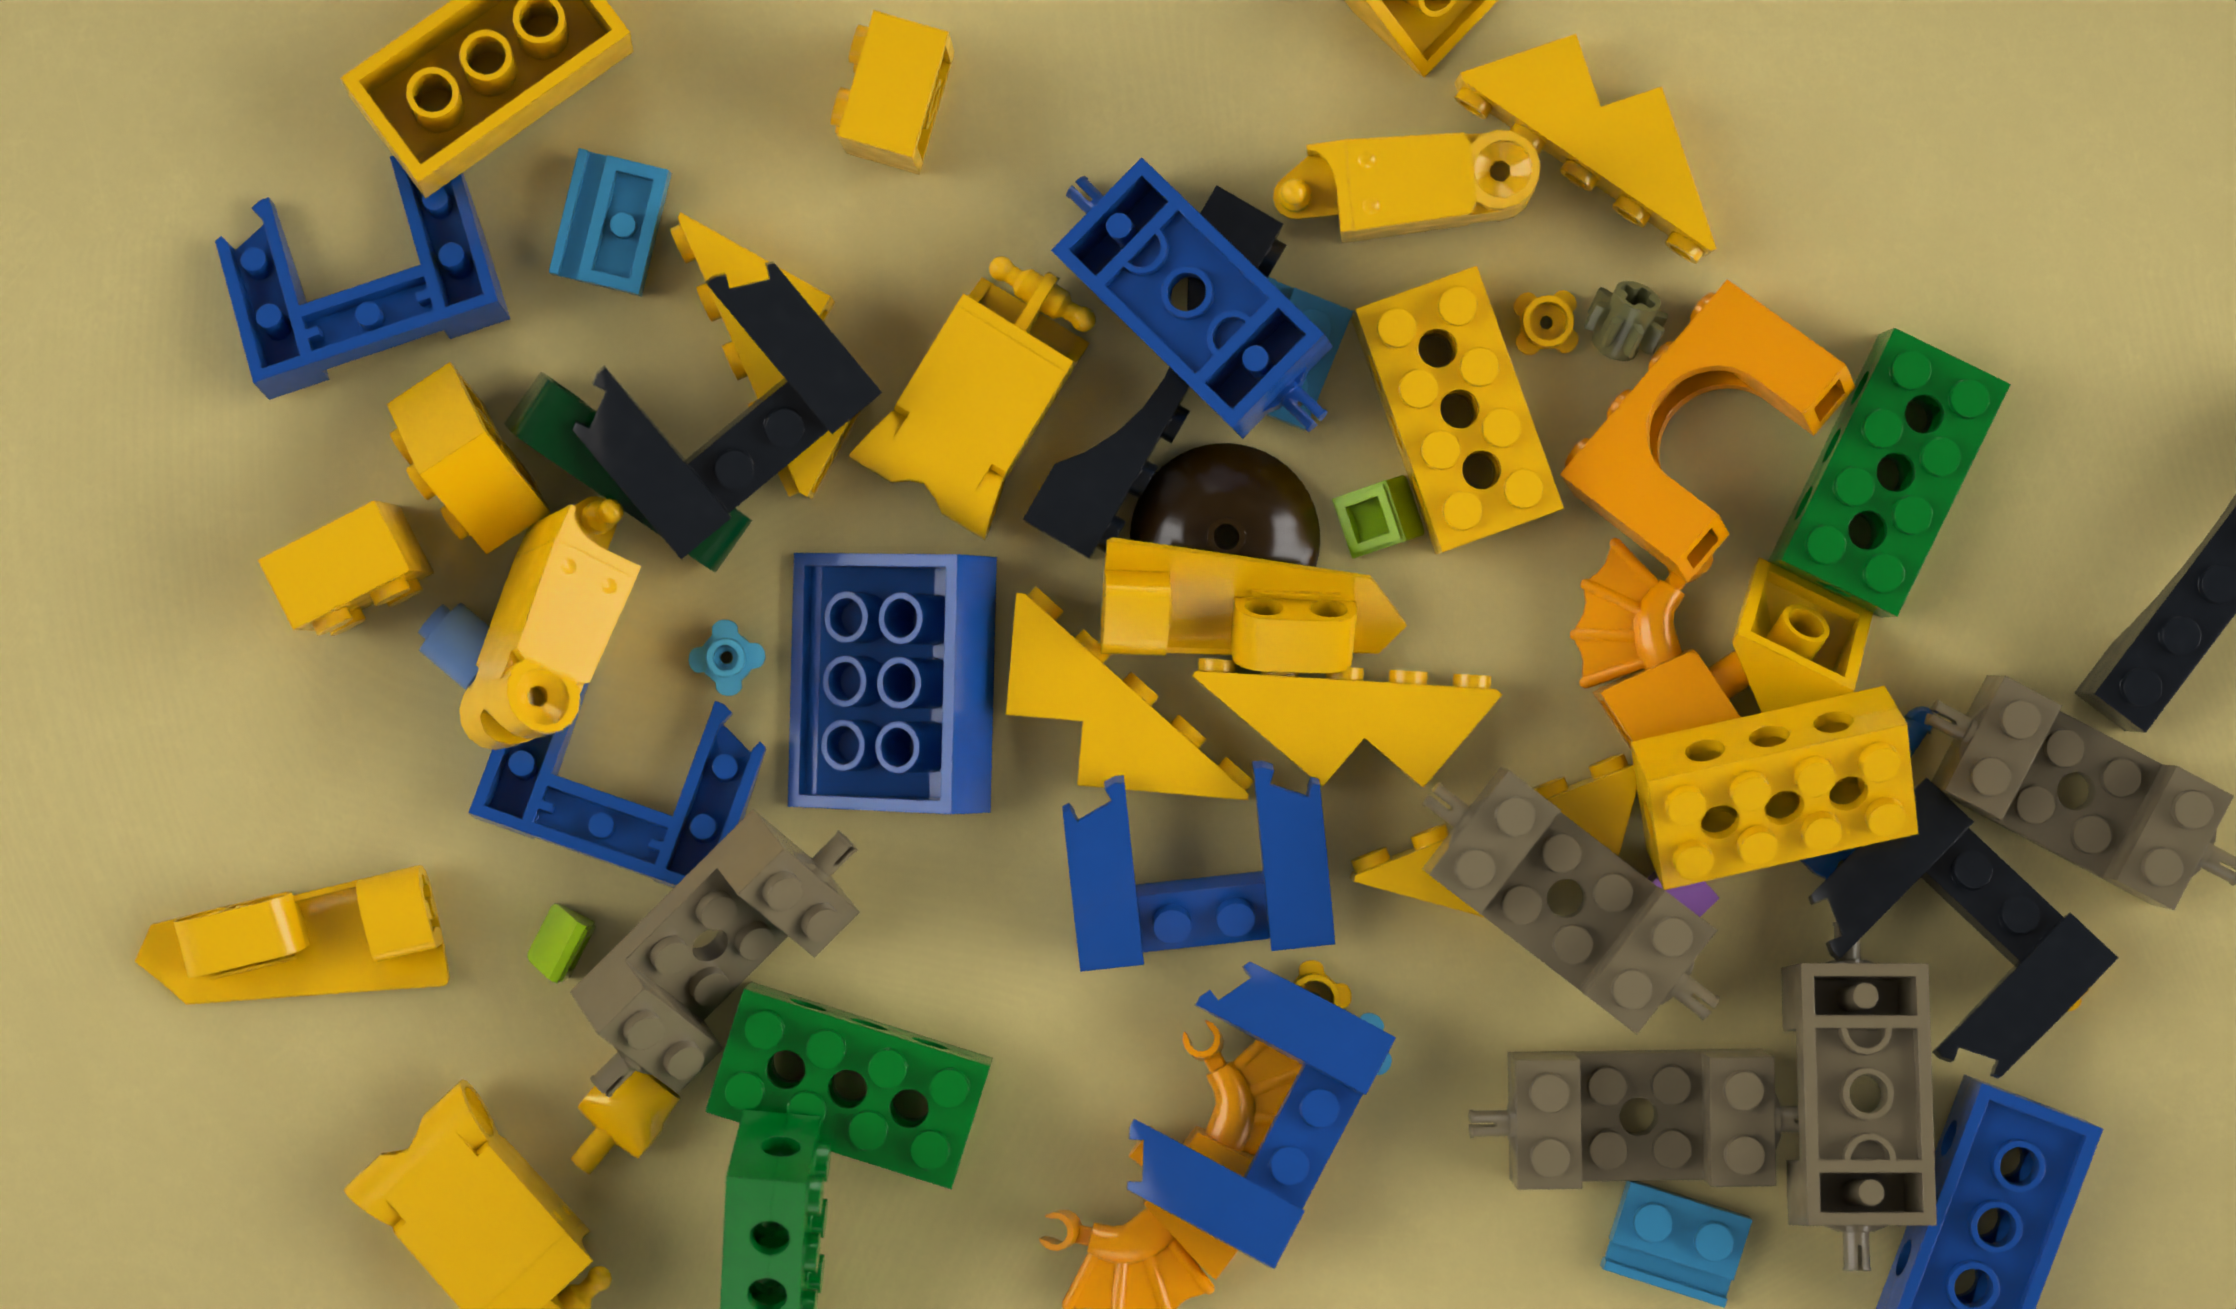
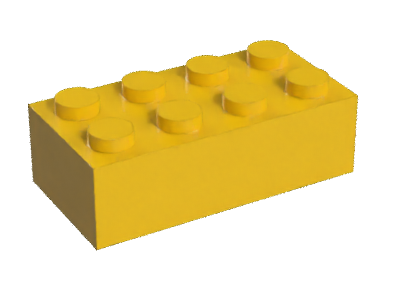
[340,0,633,199]

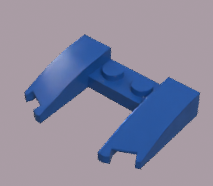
[215,156,510,400]
[468,683,766,888]
[1062,760,1335,972]
[1127,962,1396,1269]

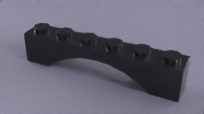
[1023,185,1287,560]
[2074,494,2236,733]

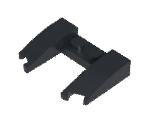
[572,261,882,560]
[1808,777,2118,1078]

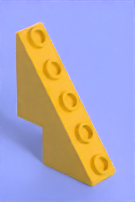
[1454,34,1717,264]
[670,212,862,499]
[1006,586,1254,800]
[1191,658,1503,788]
[1350,753,1637,917]

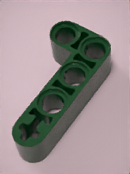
[504,372,752,573]

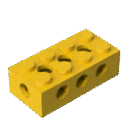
[1351,266,1564,554]
[1630,685,1918,890]

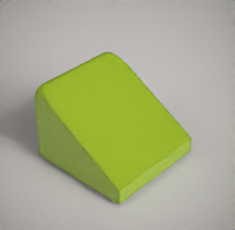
[1332,475,1424,559]
[527,903,596,984]

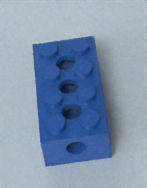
[1876,1074,2103,1309]

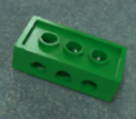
[1768,328,2011,618]
[705,982,993,1189]
[720,1110,831,1309]

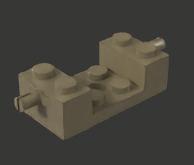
[1924,675,2236,910]
[1422,767,1720,1034]
[570,809,860,1098]
[1781,922,1937,1271]
[1469,1048,1799,1190]

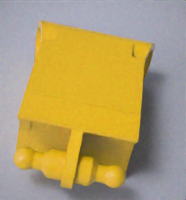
[1273,130,1541,243]
[849,256,1096,541]
[459,496,641,750]
[343,1079,612,1309]

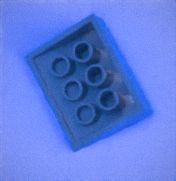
[788,553,997,814]

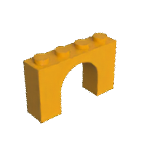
[1560,279,1856,583]

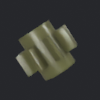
[1584,281,1669,361]

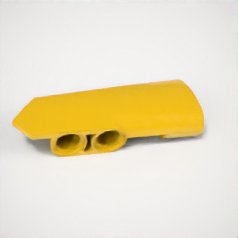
[1100,538,1407,674]
[134,865,450,1005]

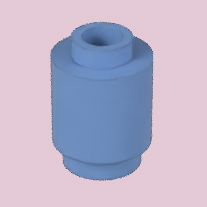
[418,603,489,690]

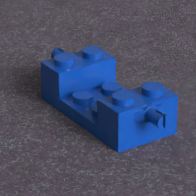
[1051,157,1333,439]

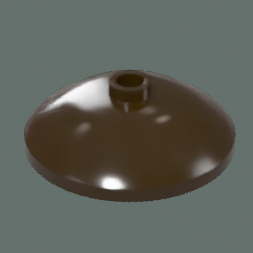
[1130,443,1320,567]

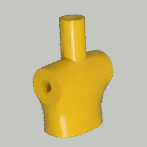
[570,1071,681,1175]

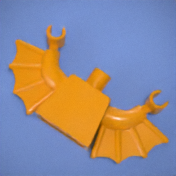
[1570,538,1750,751]
[1039,1020,1302,1309]

